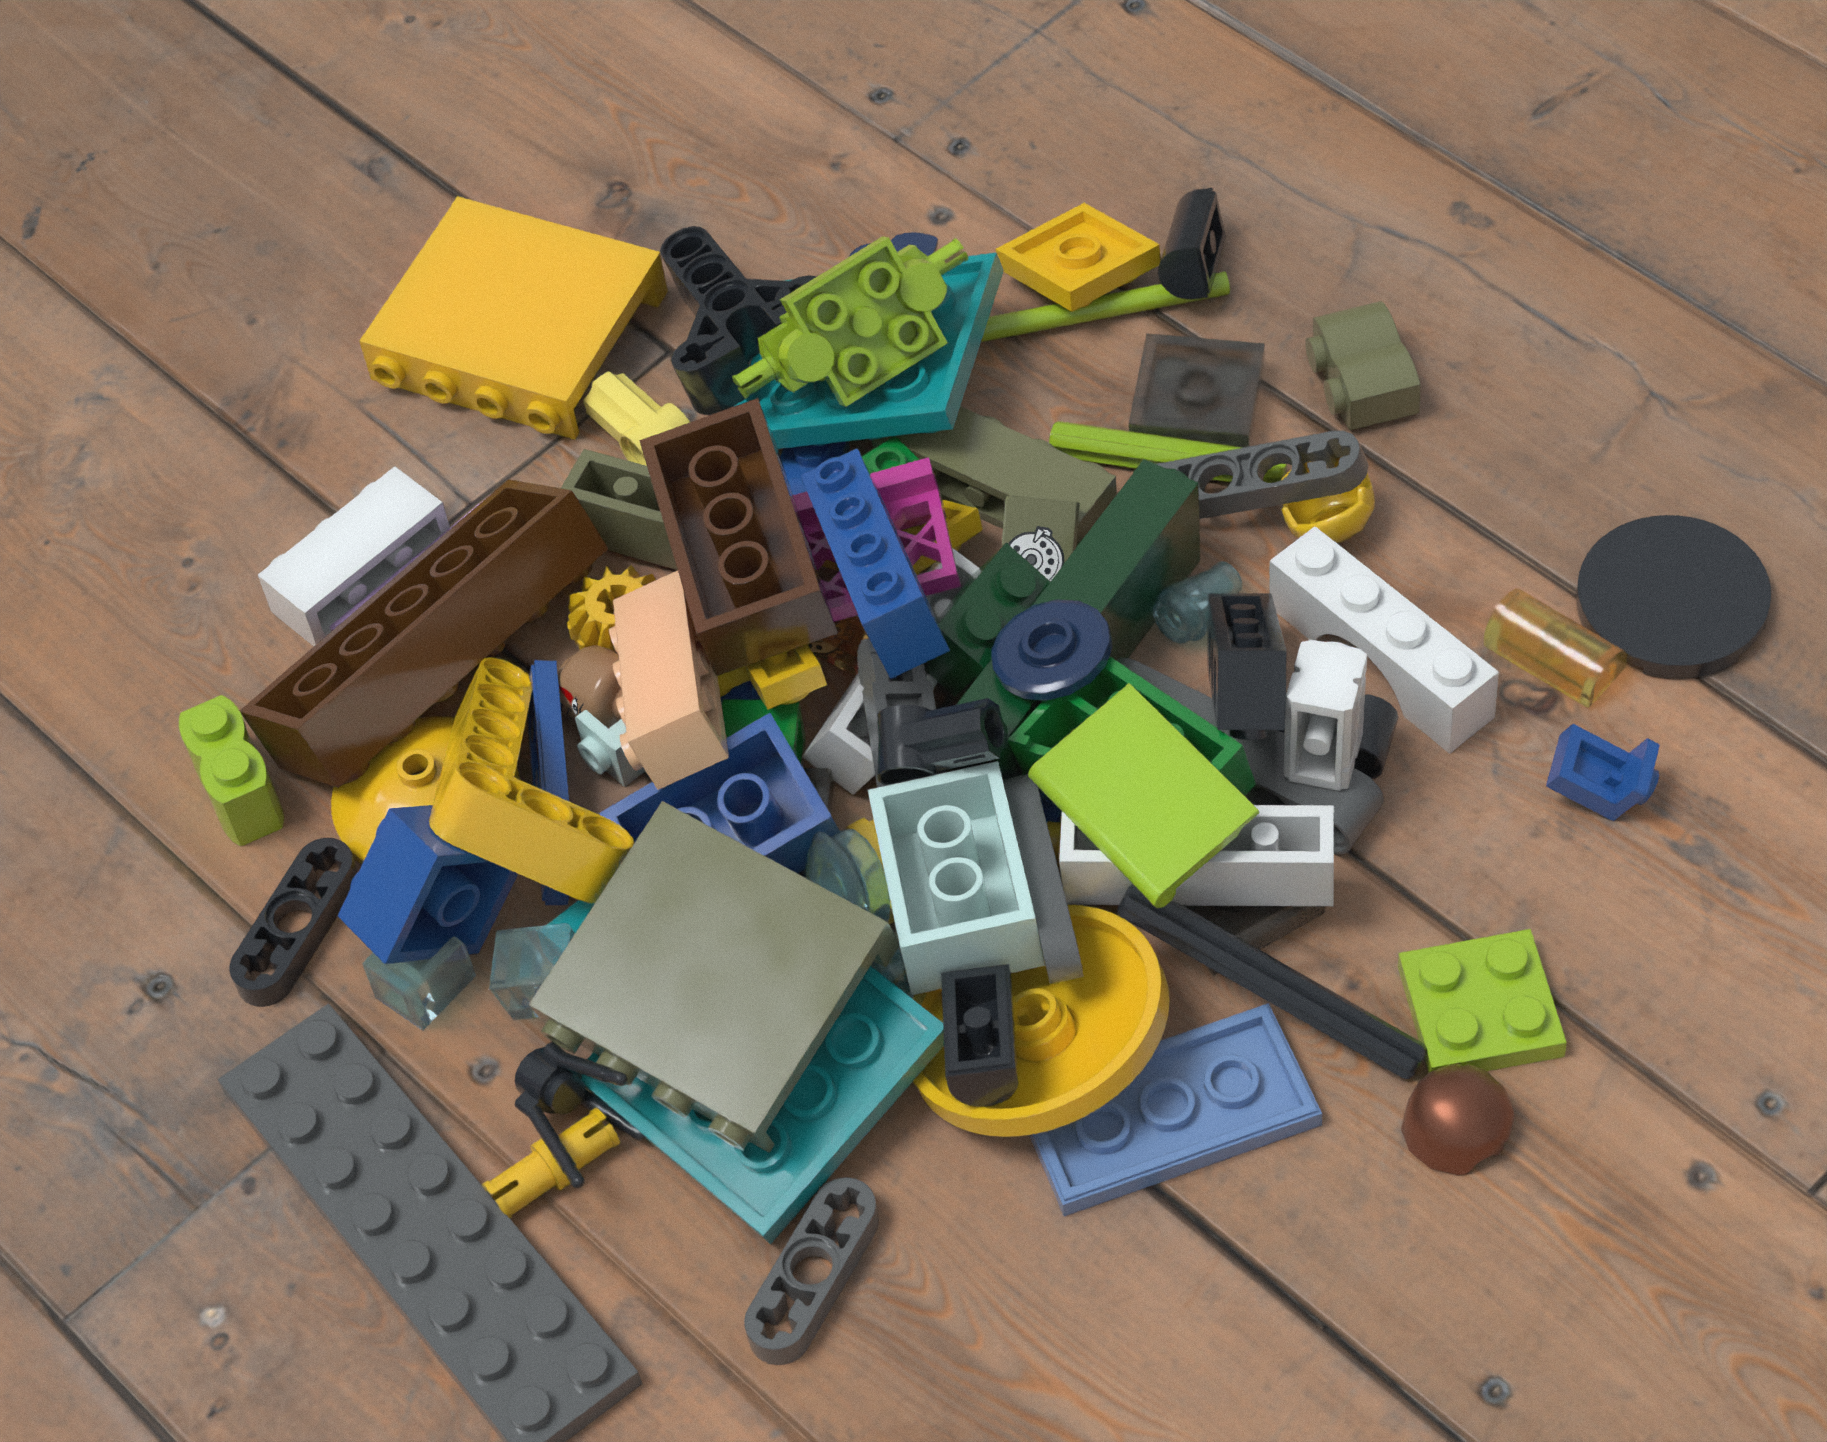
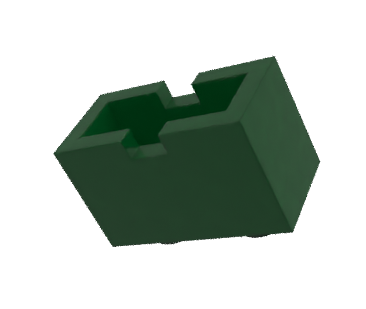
[924,542,1050,697]

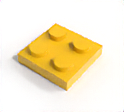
[995,203,1161,312]

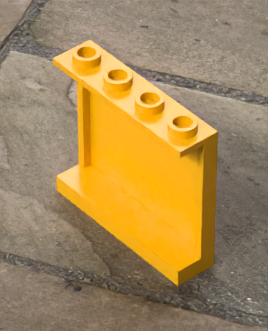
[359,196,668,440]

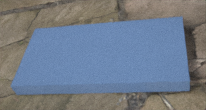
[1029,1003,1322,1216]

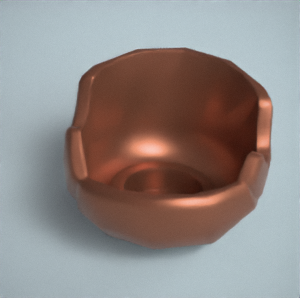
[1401,1063,1516,1175]

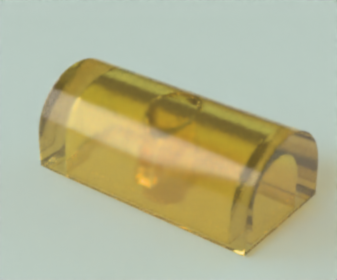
[1483,588,1627,708]

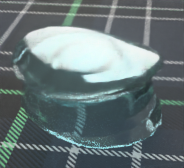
[806,829,890,922]

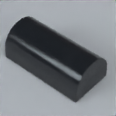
[1158,188,1226,300]
[941,964,1018,1107]

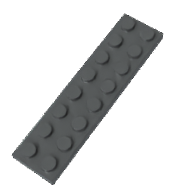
[217,1003,642,1442]

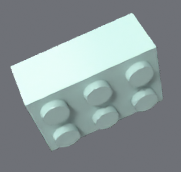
[868,761,1045,995]

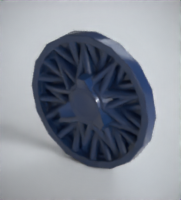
[991,599,1113,701]

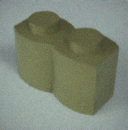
[1305,301,1421,430]

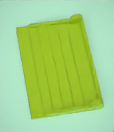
[1028,683,1260,908]

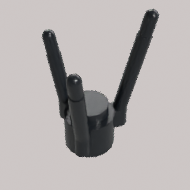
[514,1042,645,1188]

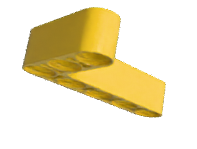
[429,657,634,903]

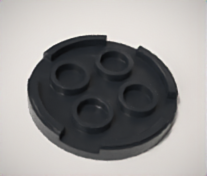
[1576,515,1771,679]

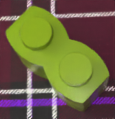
[179,695,284,846]

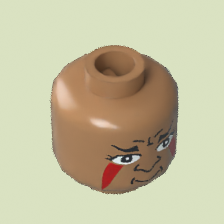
[558,645,623,729]

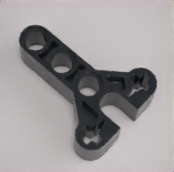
[660,226,817,415]

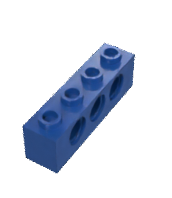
[800,448,950,679]

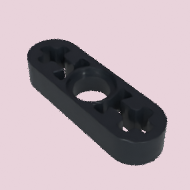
[229,838,358,1007]

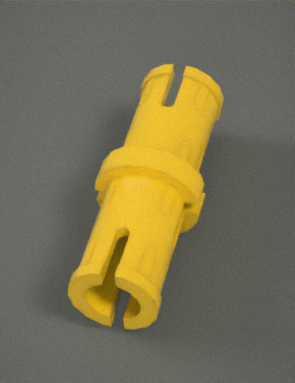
[481,1108,620,1218]

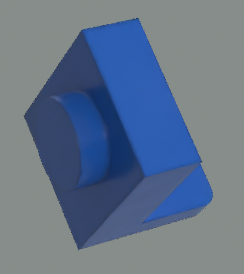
[1546,724,1660,821]

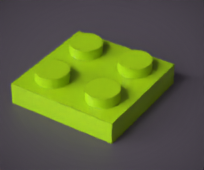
[1398,929,1567,1073]

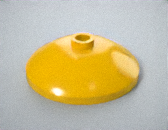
[331,716,520,865]

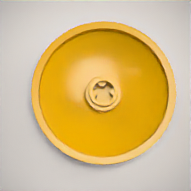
[912,905,1170,1137]

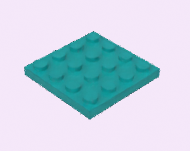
[734,252,1004,449]
[581,966,944,1244]

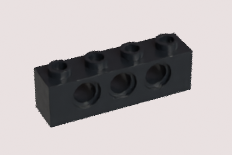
[1207,593,1287,740]

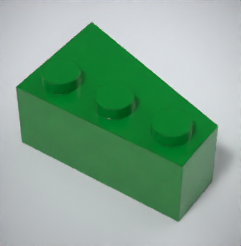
[1008,656,1256,796]

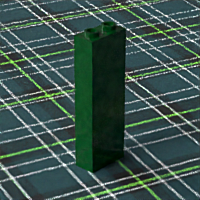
[946,459,1200,779]

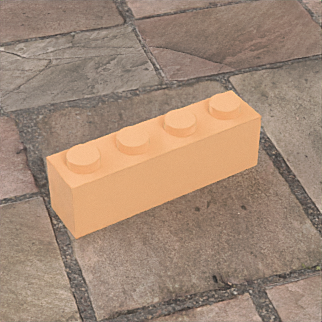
[609,570,729,790]

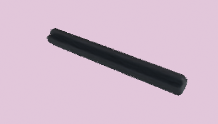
[1117,884,1427,1079]

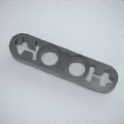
[1157,431,1369,519]
[1002,773,1084,985]

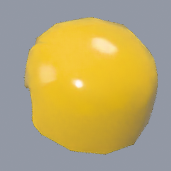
[1281,456,1375,543]

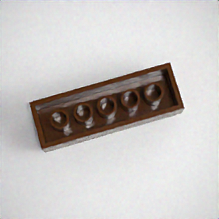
[240,479,608,788]

